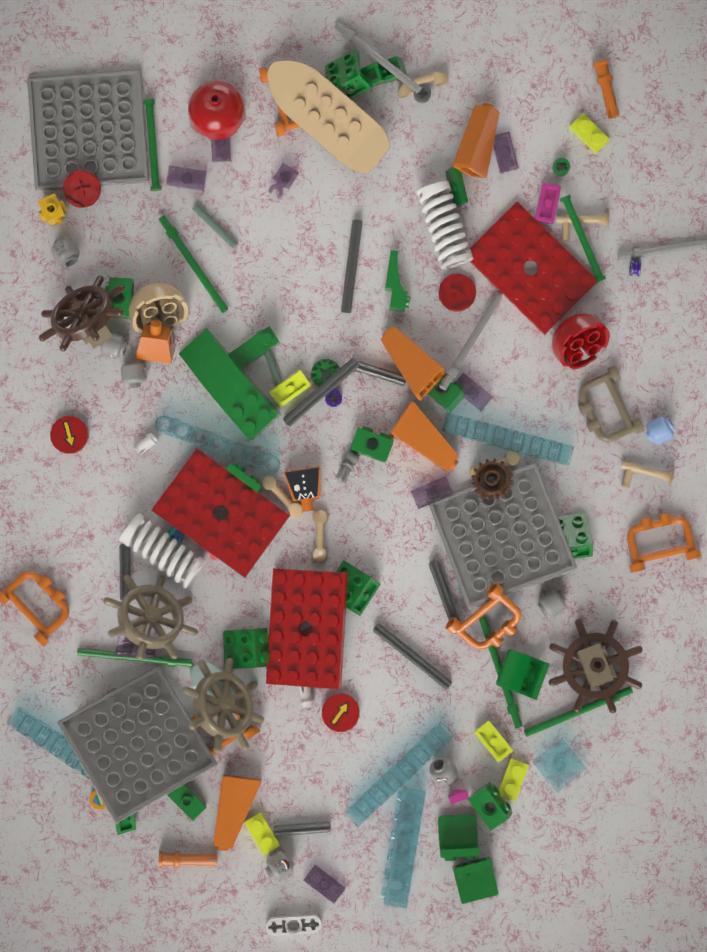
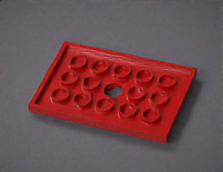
[469,201,596,335]
[151,448,290,578]
[266,568,348,689]

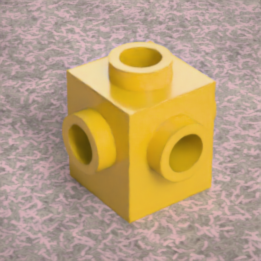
[37,193,68,226]

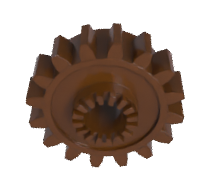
[471,458,514,501]

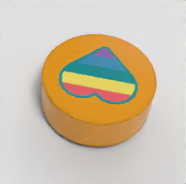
[89,790,105,809]

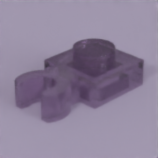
[268,163,299,199]

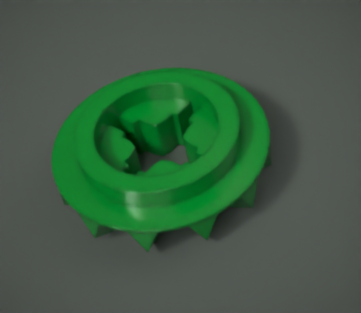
[311,359,340,387]

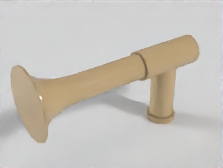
[556,211,609,241]
[621,460,676,488]

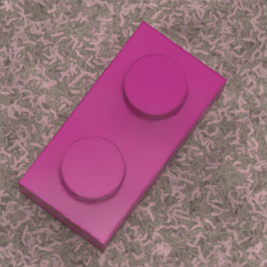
[535,183,561,225]

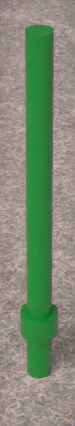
[158,215,228,313]
[479,616,523,729]
[77,648,193,667]
[524,686,633,737]

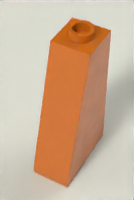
[453,103,500,178]
[380,325,445,401]
[390,401,459,472]
[213,774,262,851]

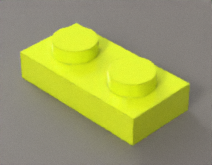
[569,113,610,154]
[268,369,311,408]
[474,720,513,763]
[499,758,529,802]
[244,812,281,855]

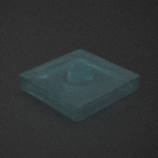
[532,738,587,793]

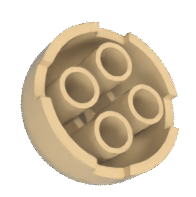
[129,283,188,333]

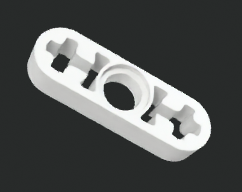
[266,914,322,936]

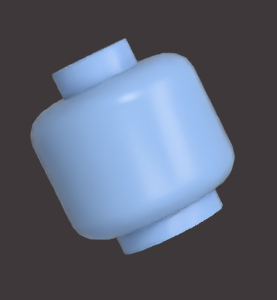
[645,416,676,444]

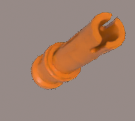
[592,59,620,119]
[158,850,217,868]

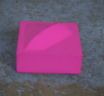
[448,789,469,804]

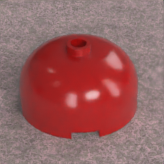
[188,81,246,140]
[552,313,610,370]

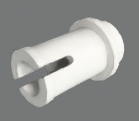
[133,432,158,456]
[298,686,315,708]

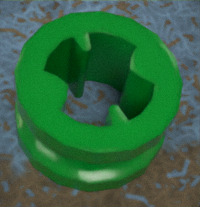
[552,158,570,177]

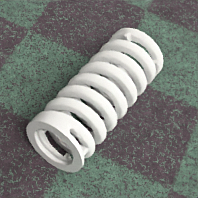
[416,181,474,270]
[119,513,206,589]

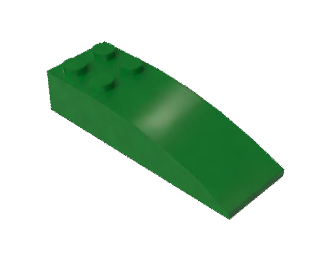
[179,328,282,440]

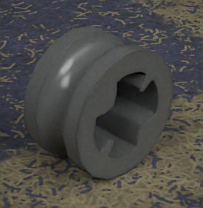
[414,84,431,103]

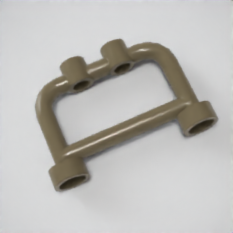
[578,365,645,442]

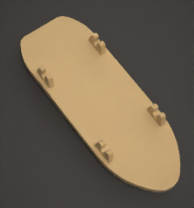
[267,60,390,174]

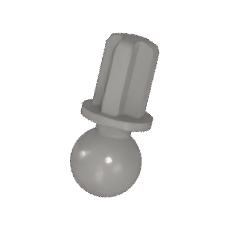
[335,451,359,483]

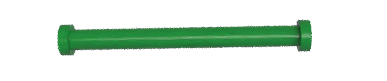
[143,99,162,191]
[560,194,606,283]

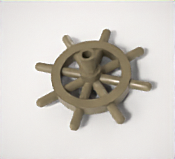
[103,574,198,660]
[182,658,264,753]

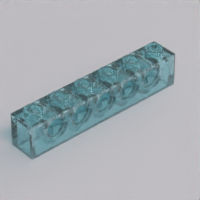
[380,787,426,908]

